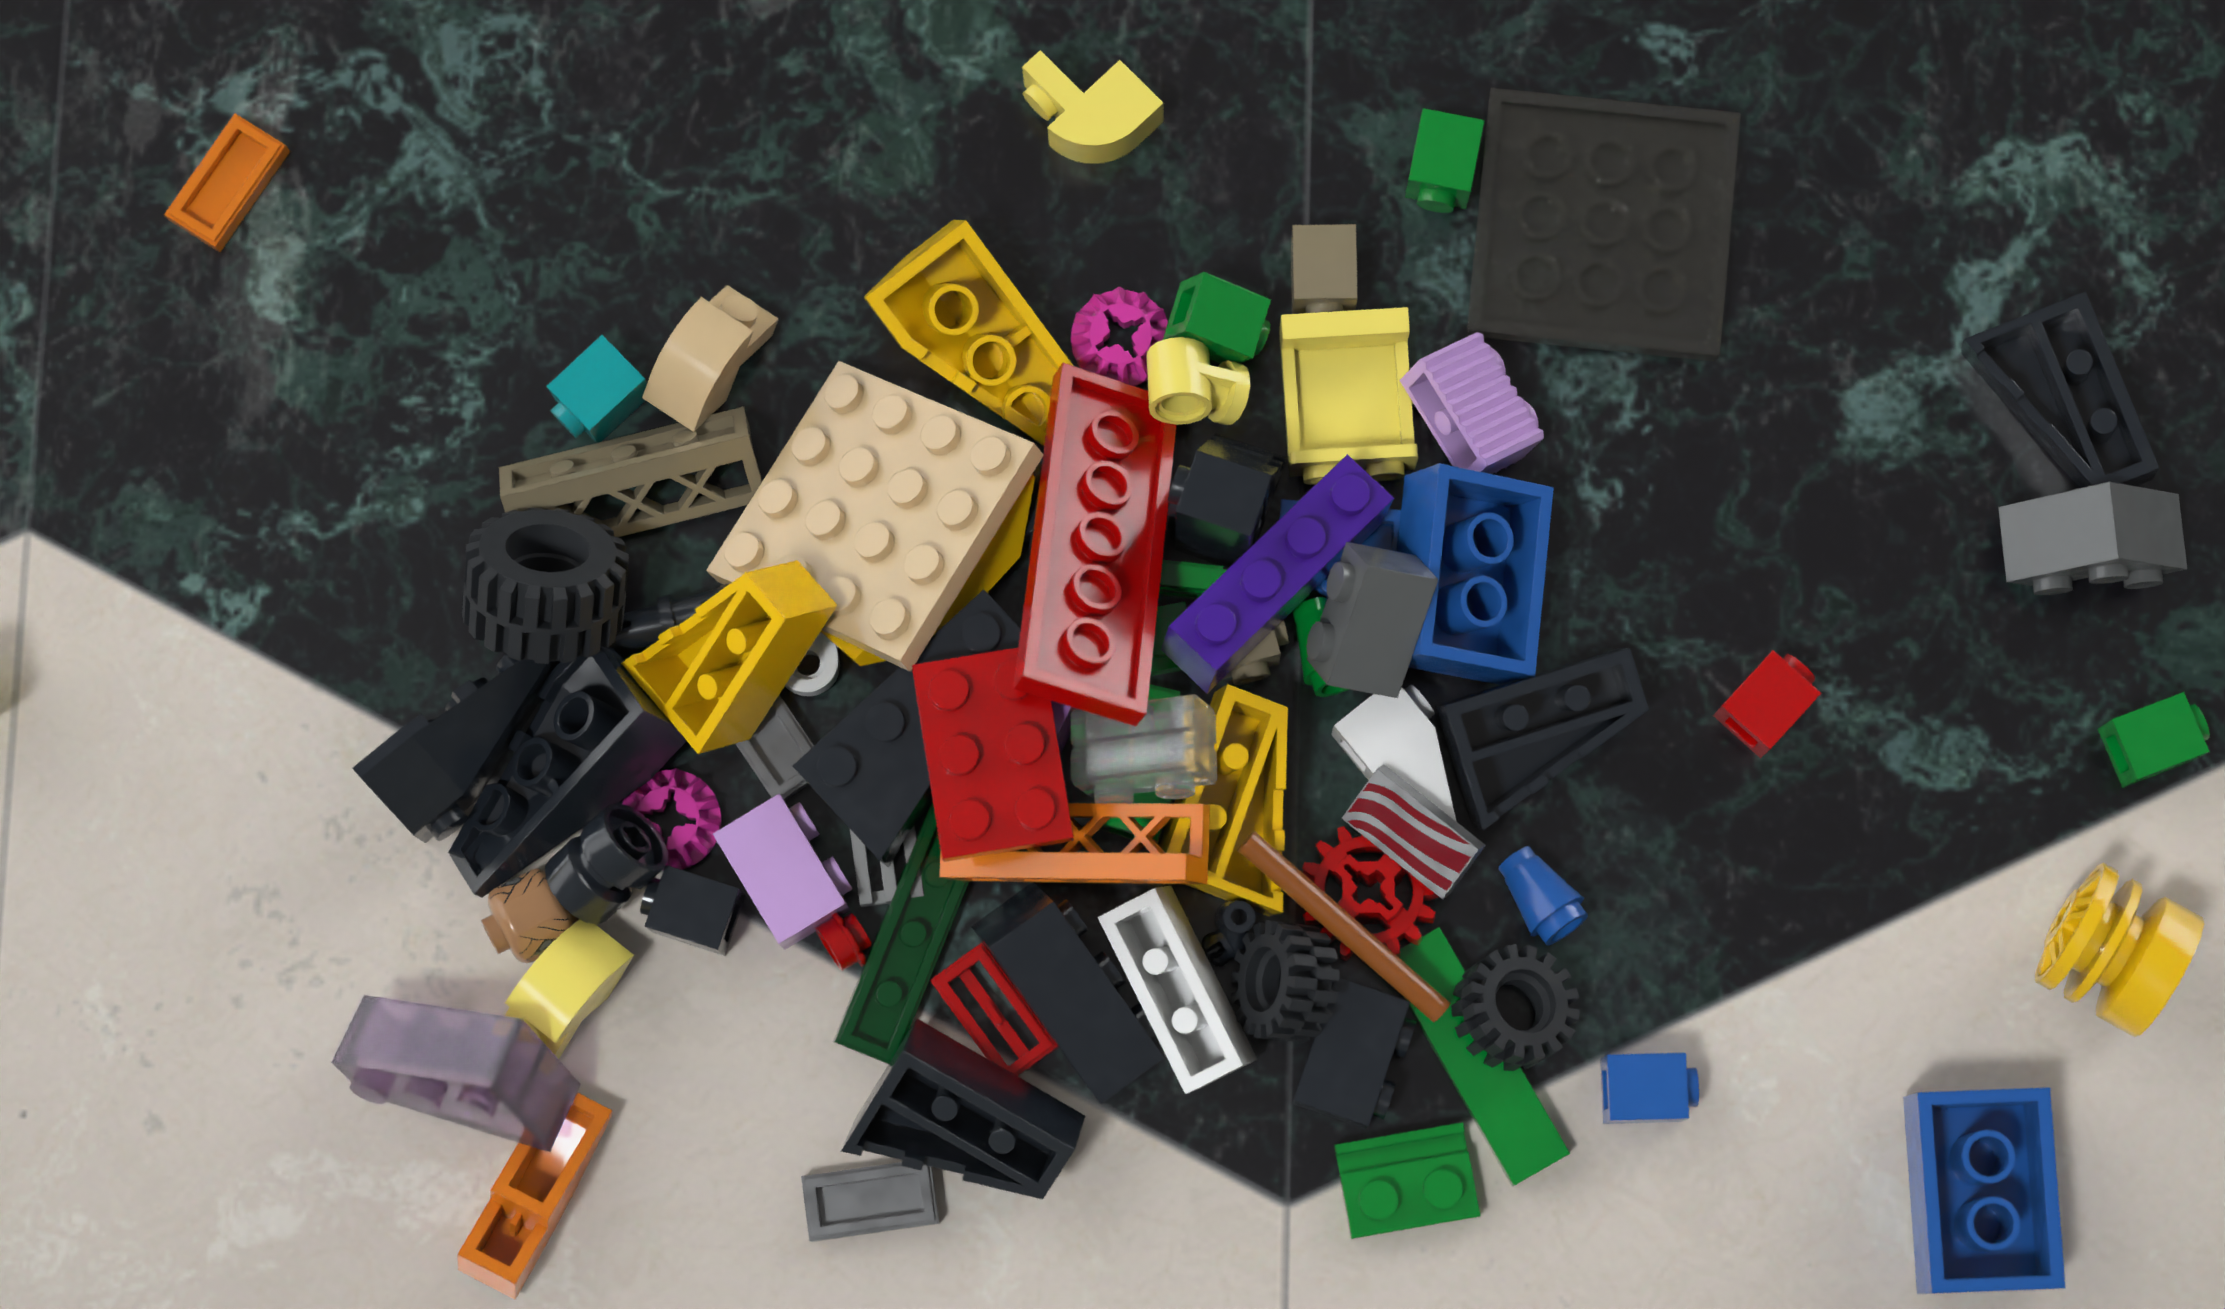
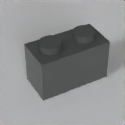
[1307,542,1438,698]

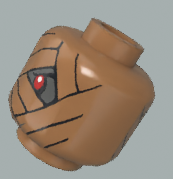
[481,868,579,963]

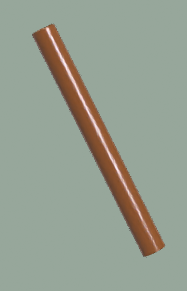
[1237,831,1450,1022]

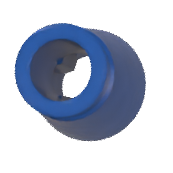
[1498,846,1588,945]

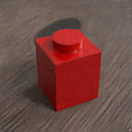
[1713,650,1821,758]

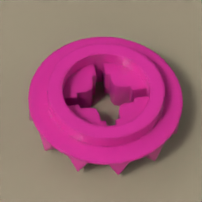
[1071,287,1168,386]
[623,768,721,871]

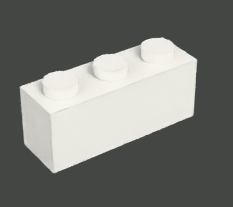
[1098,886,1258,1094]

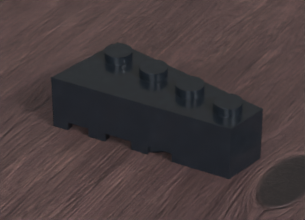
[793,589,1021,867]

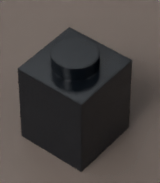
[640,865,746,956]

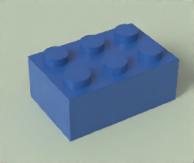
[1397,463,1554,685]
[1903,1087,2066,1294]

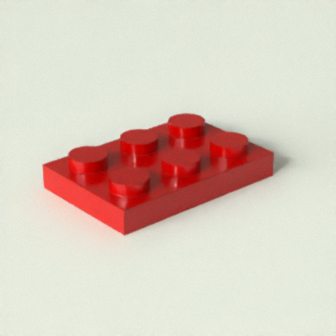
[912,647,1074,862]

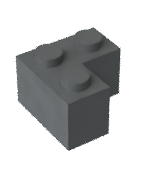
[1998,482,2187,595]

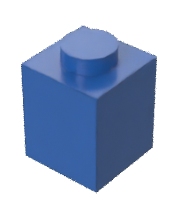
[1600,1053,1699,1124]

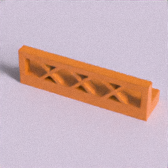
[939,803,1210,884]

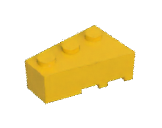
[1159,684,1288,916]

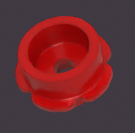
[815,912,872,971]

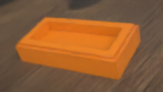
[164,114,290,252]

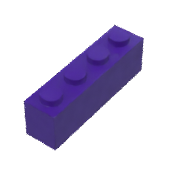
[1161,454,1394,694]

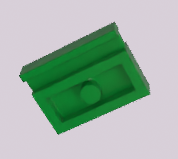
[1334,1122,1481,1239]

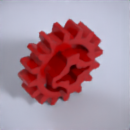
[1302,826,1439,961]

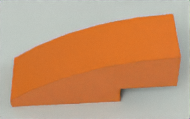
[457,1081,612,1300]

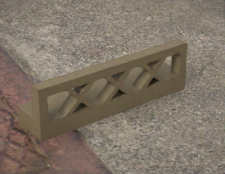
[499,407,762,537]

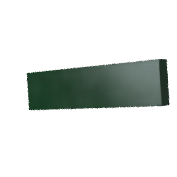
[833,803,969,1064]

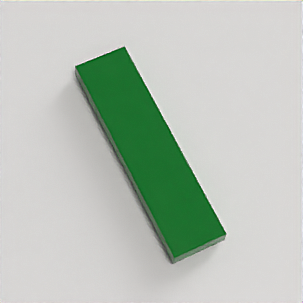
[1400,927,1570,1187]

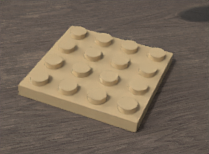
[706,361,1044,672]

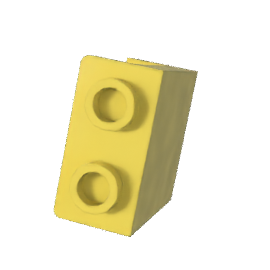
[1279,307,1418,485]

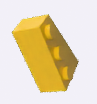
[621,560,838,754]

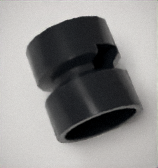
[545,803,668,924]

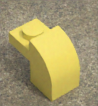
[1022,50,1164,164]
[494,919,634,1074]

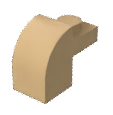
[642,285,778,432]

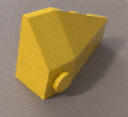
[864,220,1073,446]

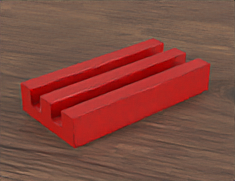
[930,942,1058,1076]

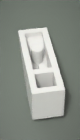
[1331,685,1456,821]

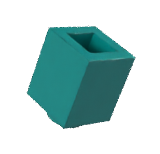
[546,335,647,443]

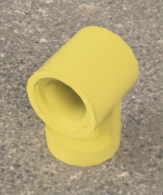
[1146,337,1250,425]

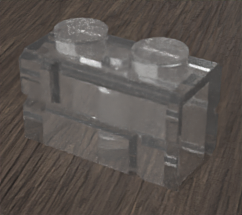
[1071,695,1217,804]

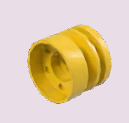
[2035,863,2205,1037]

